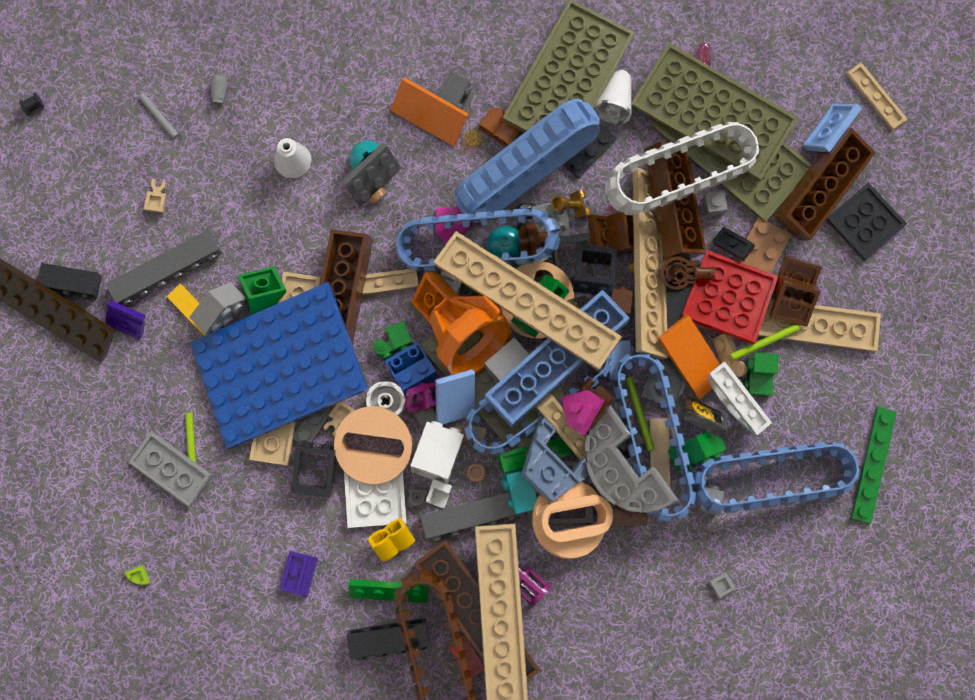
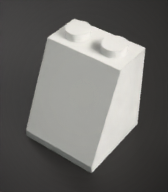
[411,421,464,484]

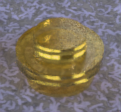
[464,129,483,148]

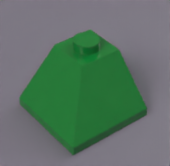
[238,266,286,316]

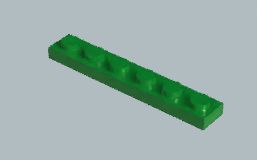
[851,407,897,524]

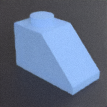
[608,340,634,382]

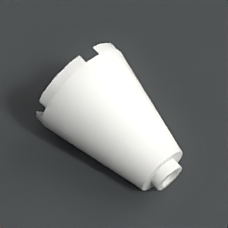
[594,70,631,124]
[274,138,311,178]

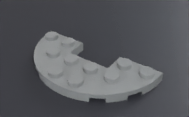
[585,405,678,512]

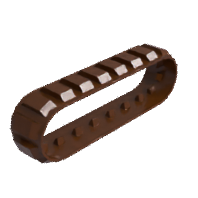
[394,570,477,700]

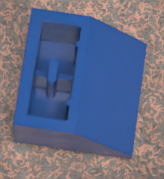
[385,342,439,397]

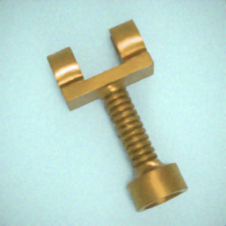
[551,190,592,219]

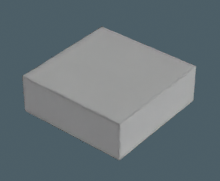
[708,572,736,599]

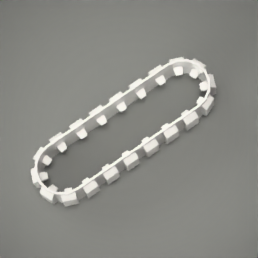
[605,122,759,215]

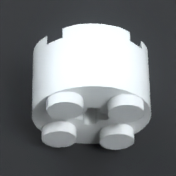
[366,382,405,417]

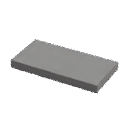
[128,431,213,507]

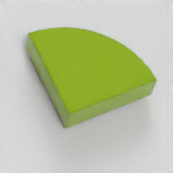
[124,565,150,585]

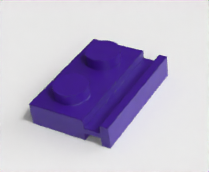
[105,301,146,340]
[280,551,318,597]

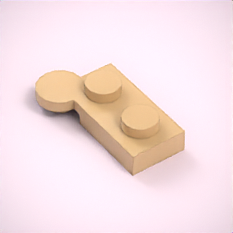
[712,334,747,377]

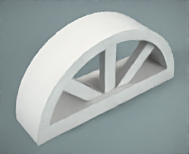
[707,361,772,435]

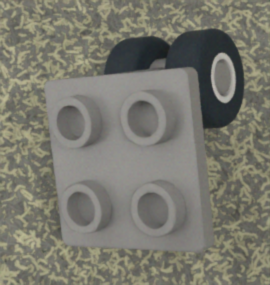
[515,202,570,237]

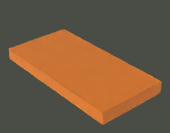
[390,77,469,146]
[657,315,720,400]

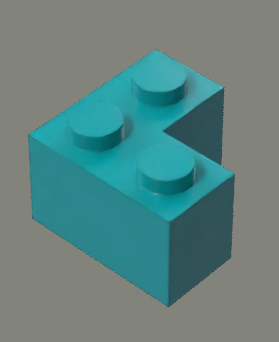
[500,468,537,514]

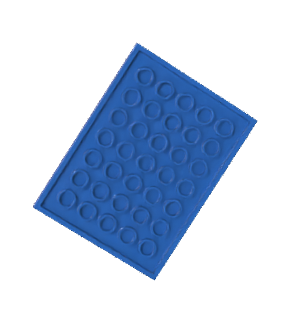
[190,282,369,449]

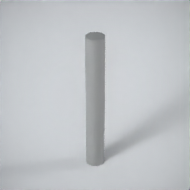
[138,93,179,139]

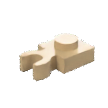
[144,179,167,214]
[324,402,355,436]

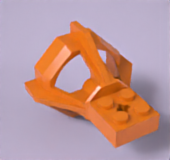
[411,271,513,375]

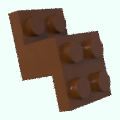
[588,212,634,256]
[770,255,822,327]

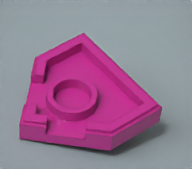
[436,208,475,244]
[562,390,604,435]

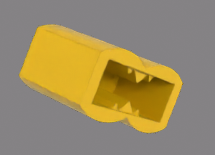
[368,518,416,562]

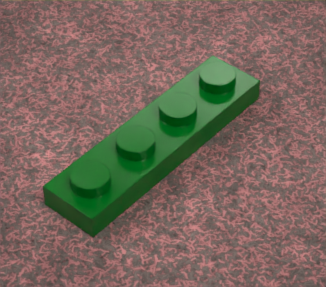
[497,437,574,474]
[349,579,429,603]

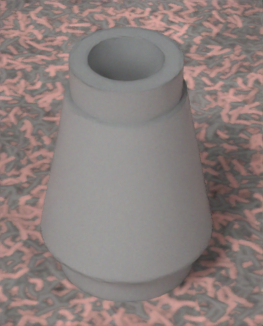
[210,75,229,104]

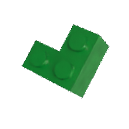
[743,352,778,397]
[667,428,726,471]

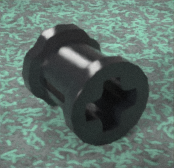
[19,92,45,116]

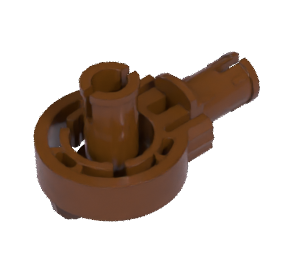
[518,223,548,277]
[659,256,715,289]

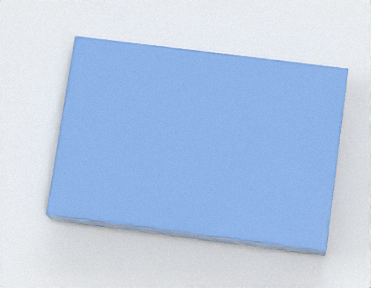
[802,104,862,152]
[436,370,475,425]

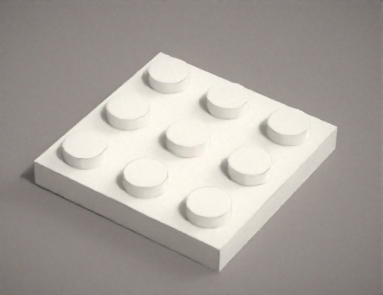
[344,471,407,528]

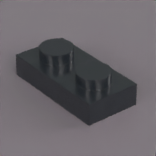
[712,226,755,261]

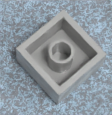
[189,282,246,334]
[484,338,530,383]

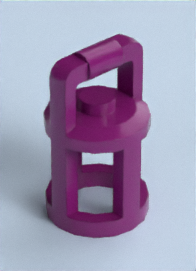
[404,377,443,412]
[518,566,551,607]

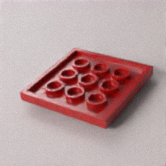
[681,250,779,345]

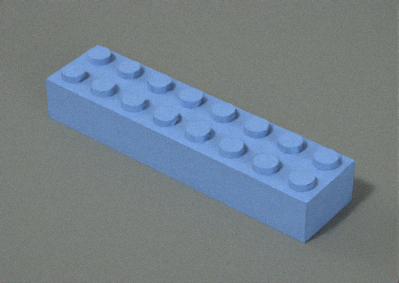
[485,290,630,428]

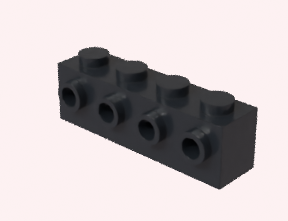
[346,618,430,661]

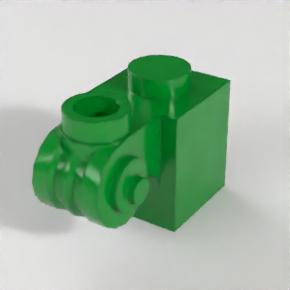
[373,321,413,360]

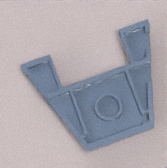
[521,418,589,502]

